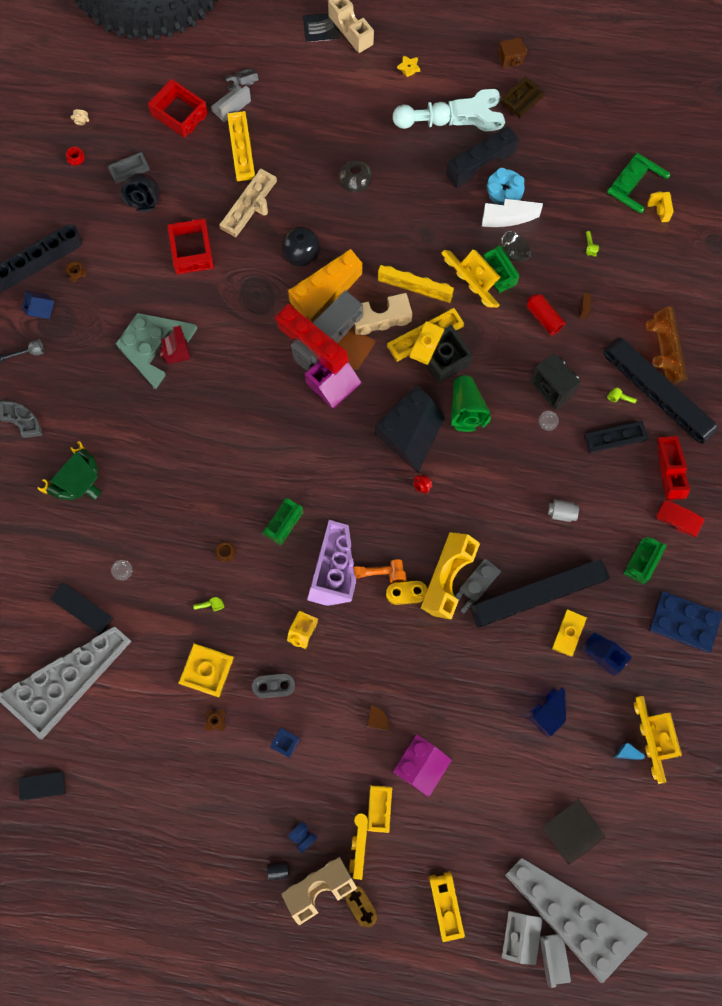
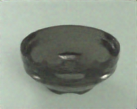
[338,160,372,192]
[501,231,532,262]

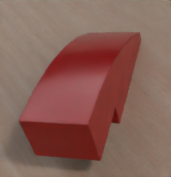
[657,436,690,500]

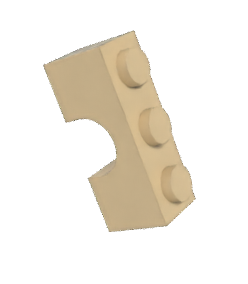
[328,0,374,53]
[353,293,412,335]
[281,857,357,925]

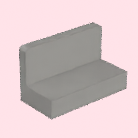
[211,85,251,122]
[502,911,542,965]
[540,934,571,988]

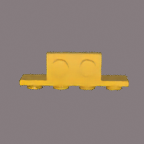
[442,250,500,308]
[634,696,682,784]

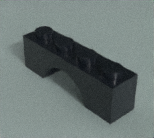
[446,126,519,188]

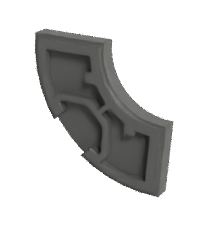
[0,401,43,438]

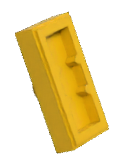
[410,321,444,365]
[552,610,587,657]
[367,785,392,833]

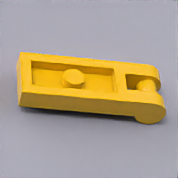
[349,814,368,880]
[429,871,465,942]

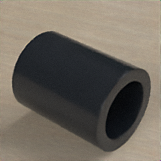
[267,861,289,880]

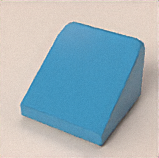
[614,743,645,760]

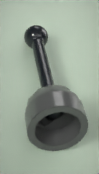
[0,339,45,363]

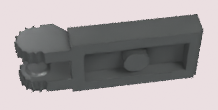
[455,558,501,614]

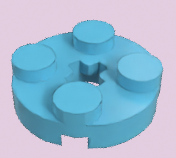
[487,168,525,205]

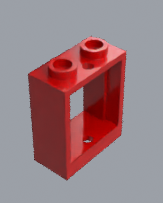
[148,79,208,138]
[167,219,214,275]

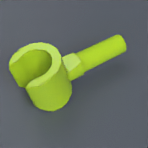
[586,231,599,256]
[607,388,637,403]
[193,597,224,611]

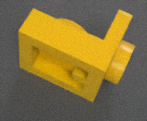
[647,191,674,222]
[287,611,318,649]

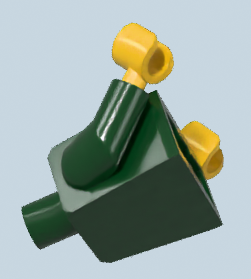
[37,441,102,501]

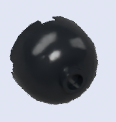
[120,173,160,213]
[282,227,320,267]

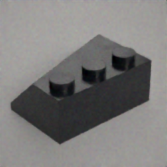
[375,385,444,473]

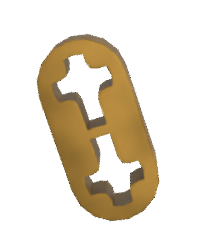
[345,885,377,928]

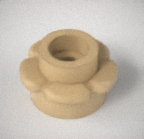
[71,109,89,125]

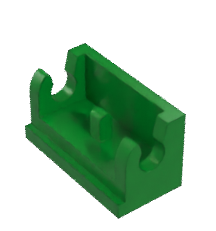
[483,245,520,293]
[262,498,303,545]
[623,537,667,585]

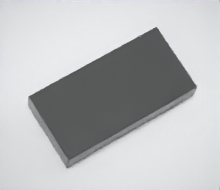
[108,152,150,184]

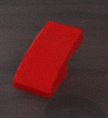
[656,500,705,538]

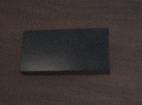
[19,772,66,801]

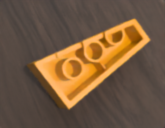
[288,249,362,323]

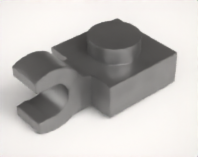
[225,67,259,91]

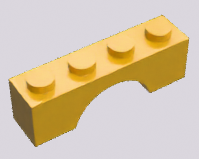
[421,533,480,620]

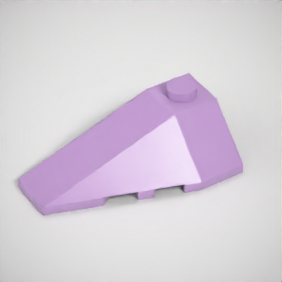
[307,520,356,606]

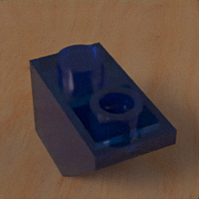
[581,632,632,676]
[529,687,566,738]

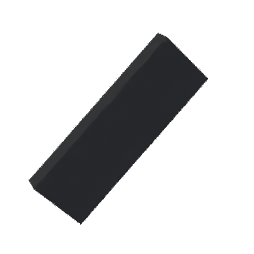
[584,421,648,454]
[50,582,114,635]

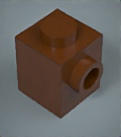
[498,37,527,68]

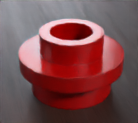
[66,147,85,166]
[414,474,432,494]

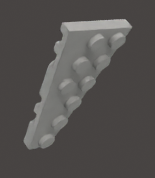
[0,627,132,739]
[505,858,648,983]

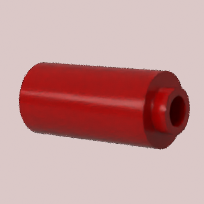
[526,294,566,336]

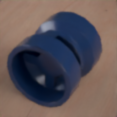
[287,821,318,853]

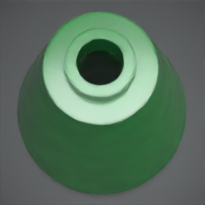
[451,375,491,432]

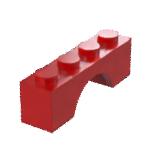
[274,304,349,375]

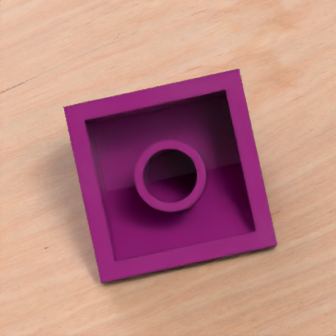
[392,734,452,797]

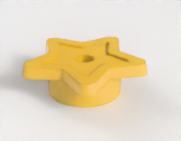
[397,56,420,77]

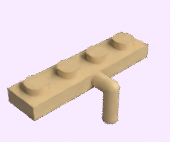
[219,169,277,237]

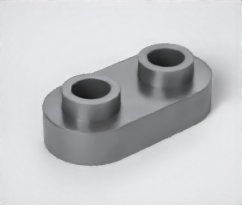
[252,674,295,698]

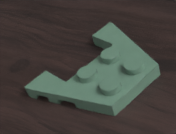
[116,313,197,389]

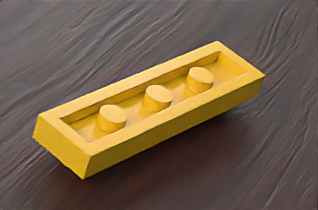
[227,111,255,181]
[378,265,454,303]
[387,308,464,362]

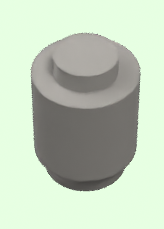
[548,499,579,522]

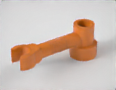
[353,559,407,583]

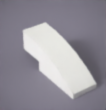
[482,199,543,227]

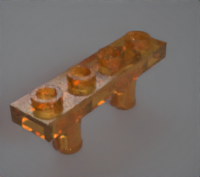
[646,306,687,385]

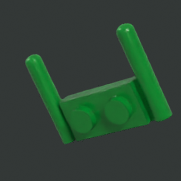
[607,152,670,213]

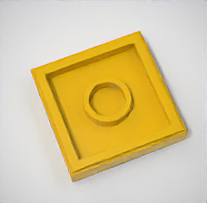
[179,643,234,698]

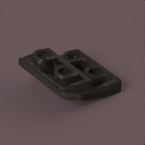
[541,799,606,865]

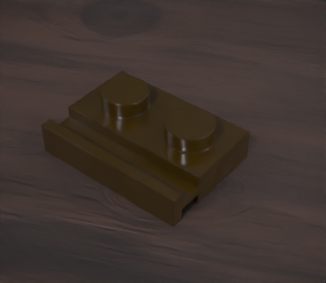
[500,76,545,119]

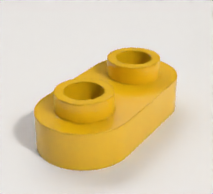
[386,581,428,605]

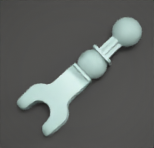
[392,89,505,131]

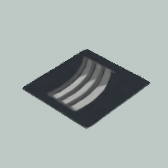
[303,13,340,42]

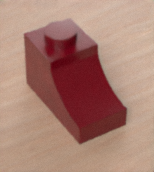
[159,325,190,364]

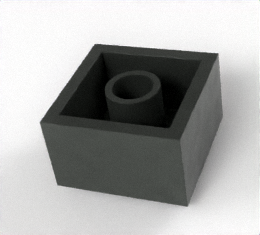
[425,325,474,384]
[530,353,581,410]

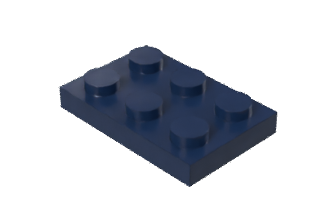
[649,591,722,653]

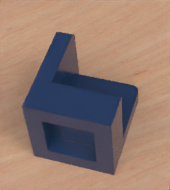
[21,291,54,319]
[270,727,301,759]

